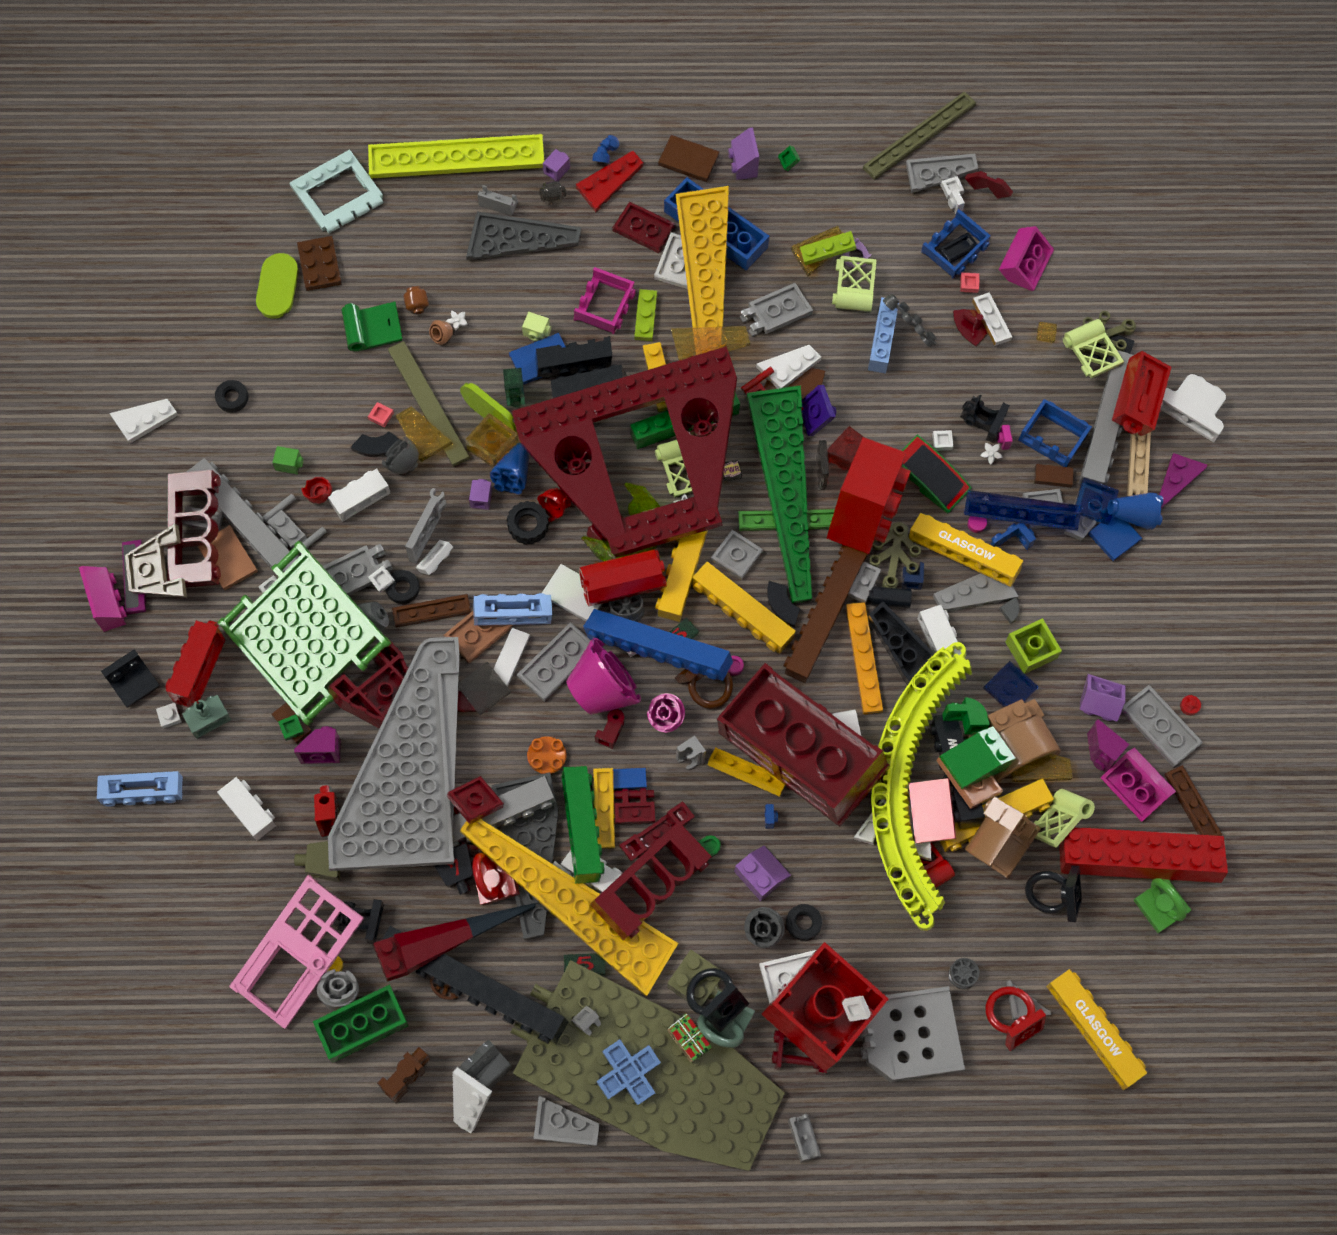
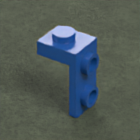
[990,522,1036,550]

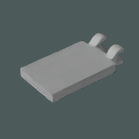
[740,283,813,337]
[405,488,447,564]
[323,544,393,596]

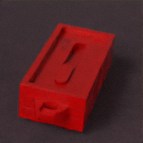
[1112,351,1172,436]
[165,620,226,708]

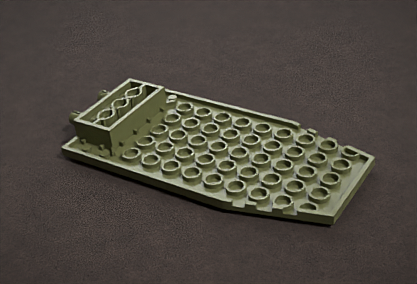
[510,960,785,1171]

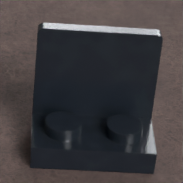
[101,649,160,708]

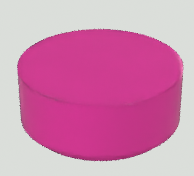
[967,513,987,533]
[728,656,744,676]

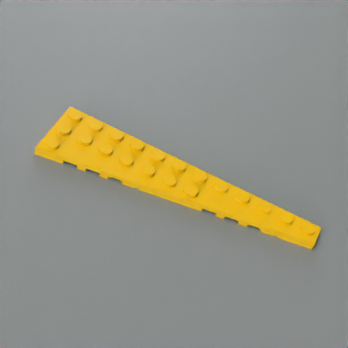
[676,186,729,355]
[460,819,678,997]

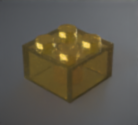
[465,413,519,468]

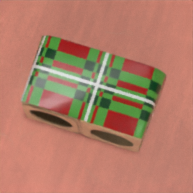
[667,1013,712,1063]

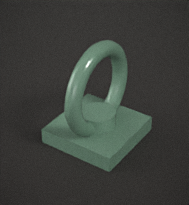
[697,991,755,1048]

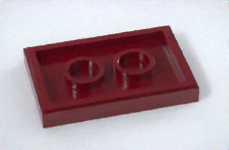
[612,201,676,253]

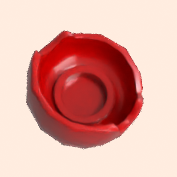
[301,477,332,504]

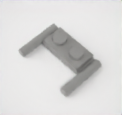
[262,494,327,555]

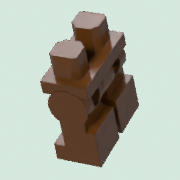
[377,1047,430,1104]

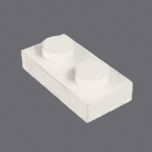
[416,540,453,575]

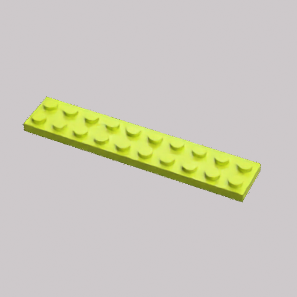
[368,134,544,178]

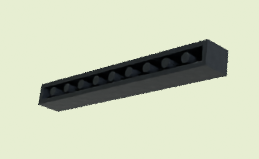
[382,926,568,1044]

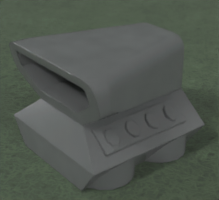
[459,1040,512,1090]

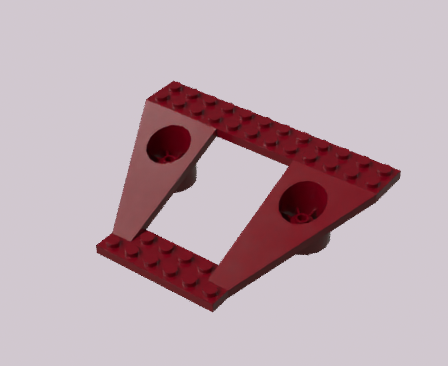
[512,346,737,559]

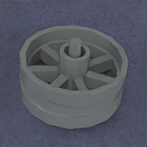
[609,594,645,622]

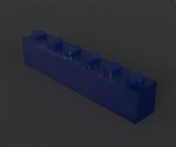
[964,490,1081,531]

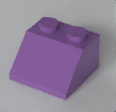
[728,128,759,180]
[1080,674,1125,722]
[734,846,791,901]

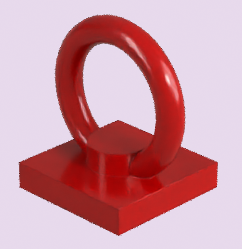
[473,853,520,906]
[985,986,1046,1051]

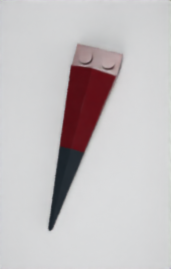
[373,903,536,982]

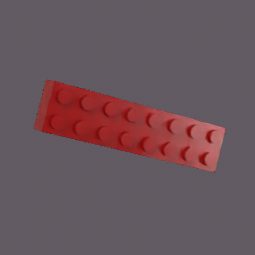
[1059,827,1228,883]

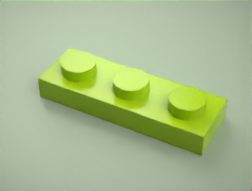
[800,231,857,265]
[634,289,657,341]

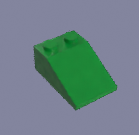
[940,726,1016,789]

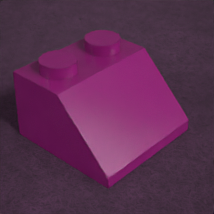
[1087,719,1130,772]
[294,726,341,764]

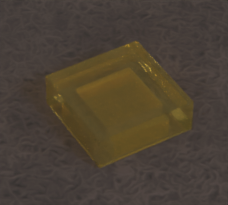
[1036,321,1057,343]

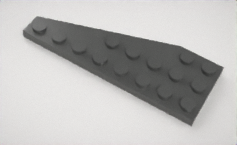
[492,772,558,940]

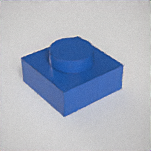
[764,804,778,829]

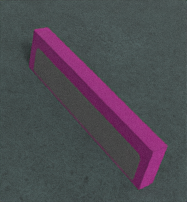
[122,540,146,614]

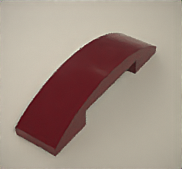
[619,801,695,862]

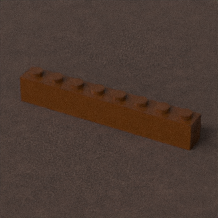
[783,545,868,684]

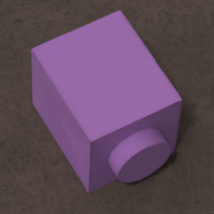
[543,149,570,182]
[469,479,492,510]

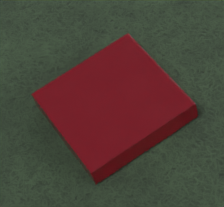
[447,776,504,824]

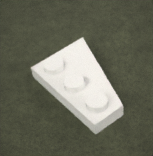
[756,345,821,389]
[110,399,178,443]

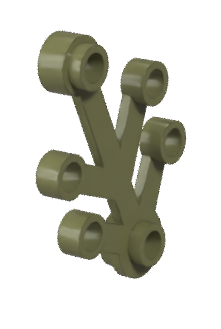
[1072,311,1136,358]
[869,522,921,588]

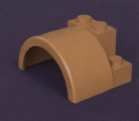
[964,699,1061,783]
[965,796,1041,878]

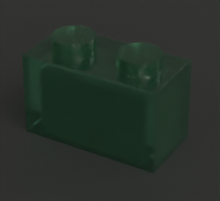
[503,368,525,407]

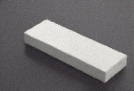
[489,628,530,687]

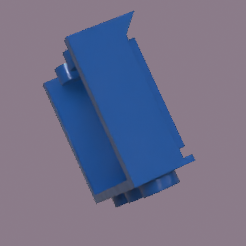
[921,209,991,279]
[1018,399,1092,467]

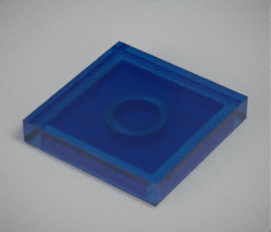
[1073,478,1119,525]
[983,661,1039,707]

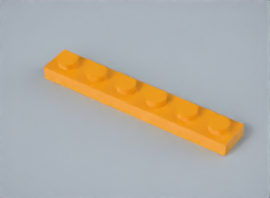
[845,602,883,715]

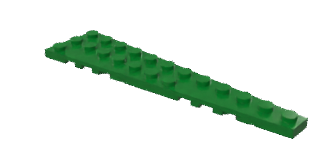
[746,385,812,604]

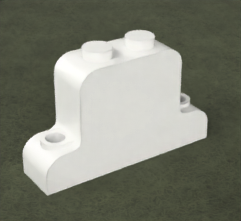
[1160,374,1226,443]

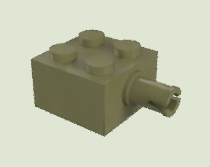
[667,949,722,1007]

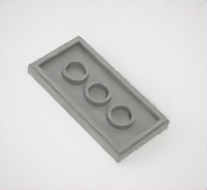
[517,622,591,702]
[1121,685,1203,768]

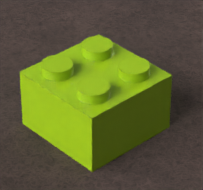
[1005,618,1062,674]

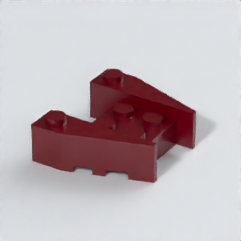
[328,641,409,729]

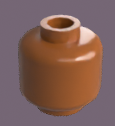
[403,286,429,314]

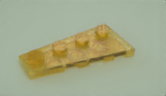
[671,326,751,360]

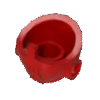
[537,488,571,522]

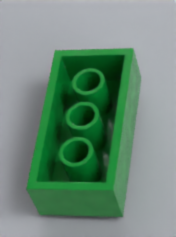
[312,984,409,1063]

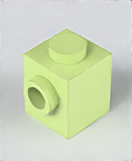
[522,312,551,341]

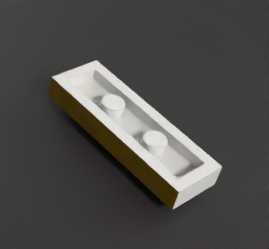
[972,292,1012,346]

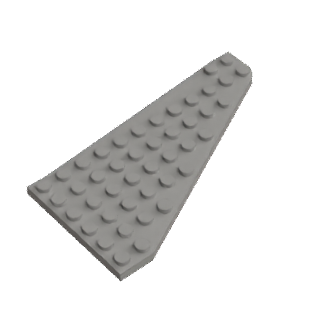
[328,637,459,871]

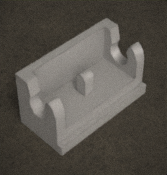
[478,185,518,216]
[676,735,706,770]
[788,1114,821,1162]

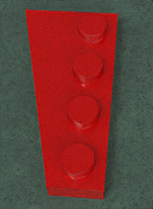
[576,151,643,212]

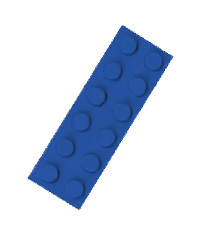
[664,177,769,271]

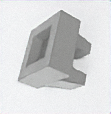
[571,1006,601,1036]

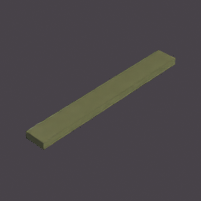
[863,91,976,180]
[388,341,469,467]

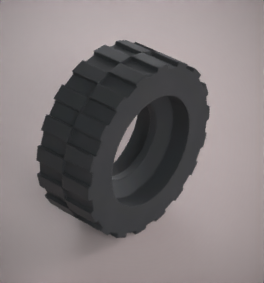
[507,501,549,545]

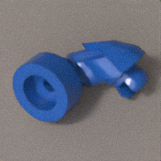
[592,135,619,163]

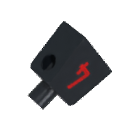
[434,844,474,895]

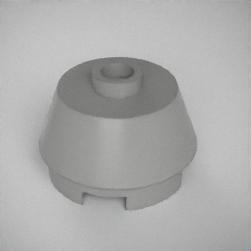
[317,969,359,1011]

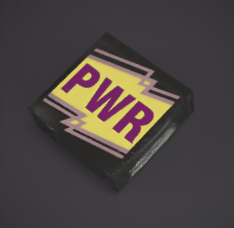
[723,459,743,482]

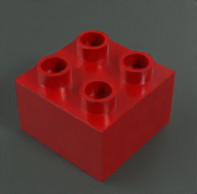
[826,437,911,554]
[762,942,889,1071]

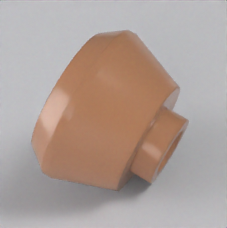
[429,320,453,345]

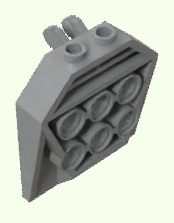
[858,986,965,1083]

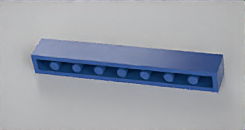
[583,609,733,681]

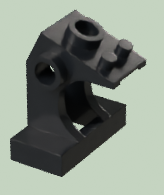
[960,395,1010,443]
[333,899,384,944]

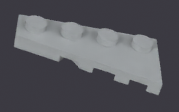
[906,154,978,193]
[933,573,1019,611]

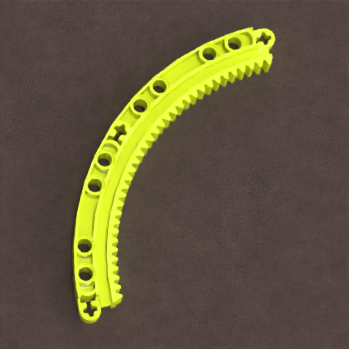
[871,642,972,931]

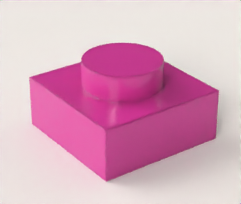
[997,425,1012,450]

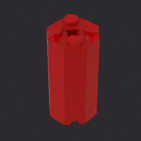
[579,550,667,607]

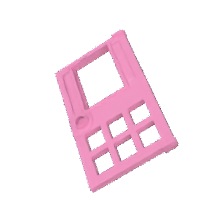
[229,874,364,1029]

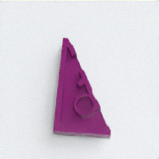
[1159,453,1207,509]

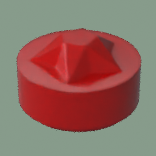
[1180,695,1201,716]

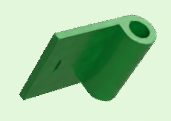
[341,302,403,352]

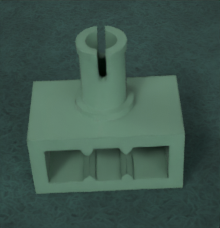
[182,695,232,739]

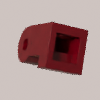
[595,709,625,749]

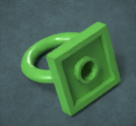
[1133,878,1191,933]

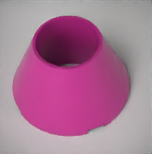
[566,638,641,715]

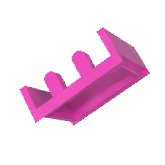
[574,267,636,335]

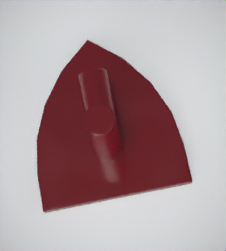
[953,309,988,346]

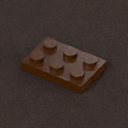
[297,236,342,291]

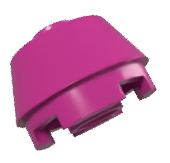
[647,693,685,733]

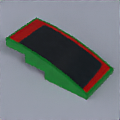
[901,434,972,514]

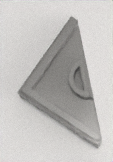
[1006,981,1051,1020]

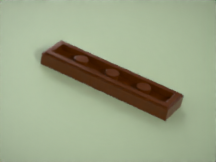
[392,594,471,628]
[1164,765,1223,836]

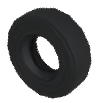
[215,380,248,413]
[386,570,420,604]
[786,904,822,941]

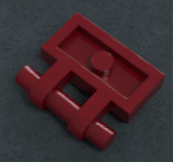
[614,788,655,824]

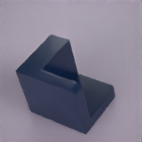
[902,562,924,590]

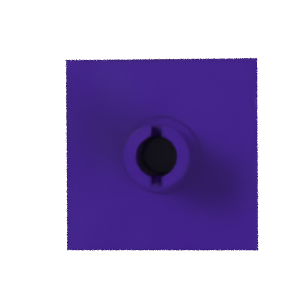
[802,385,836,436]

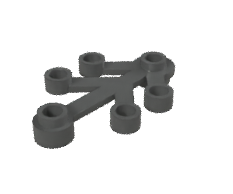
[883,294,937,347]

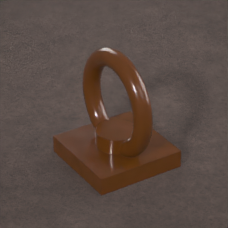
[674,669,733,709]

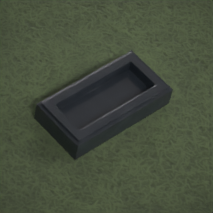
[938,232,977,263]

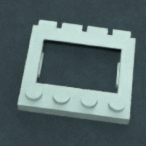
[290,150,384,233]

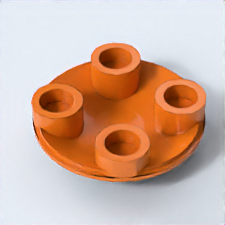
[527,736,567,774]

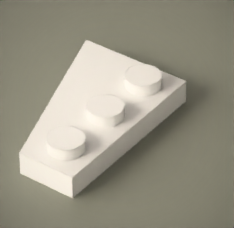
[453,1067,492,1134]

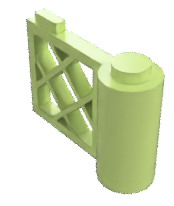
[832,256,877,312]
[1063,319,1124,379]
[655,440,693,497]
[1034,789,1094,848]

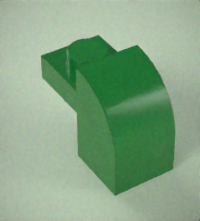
[942,697,989,735]

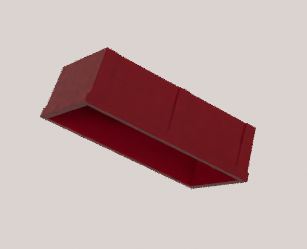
[717,663,890,827]

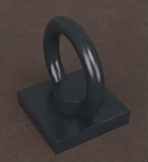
[1025,865,1082,922]
[686,968,750,1033]

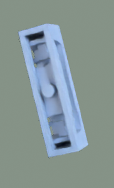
[868,297,899,374]
[473,593,552,625]
[97,771,183,807]

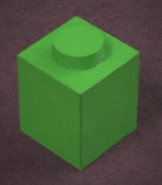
[272,446,303,474]

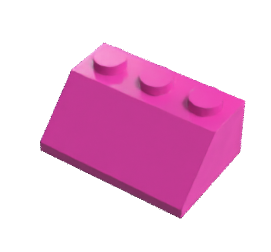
[999,226,1054,291]
[79,566,127,632]
[1101,747,1176,822]

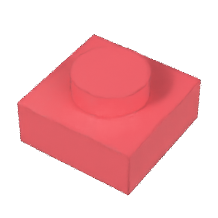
[960,273,979,293]
[368,402,394,428]

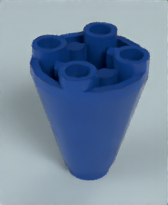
[490,443,530,495]
[1107,492,1163,530]

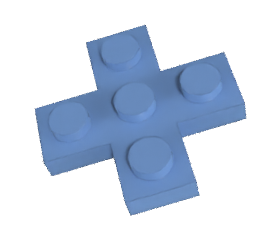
[596,1039,661,1106]

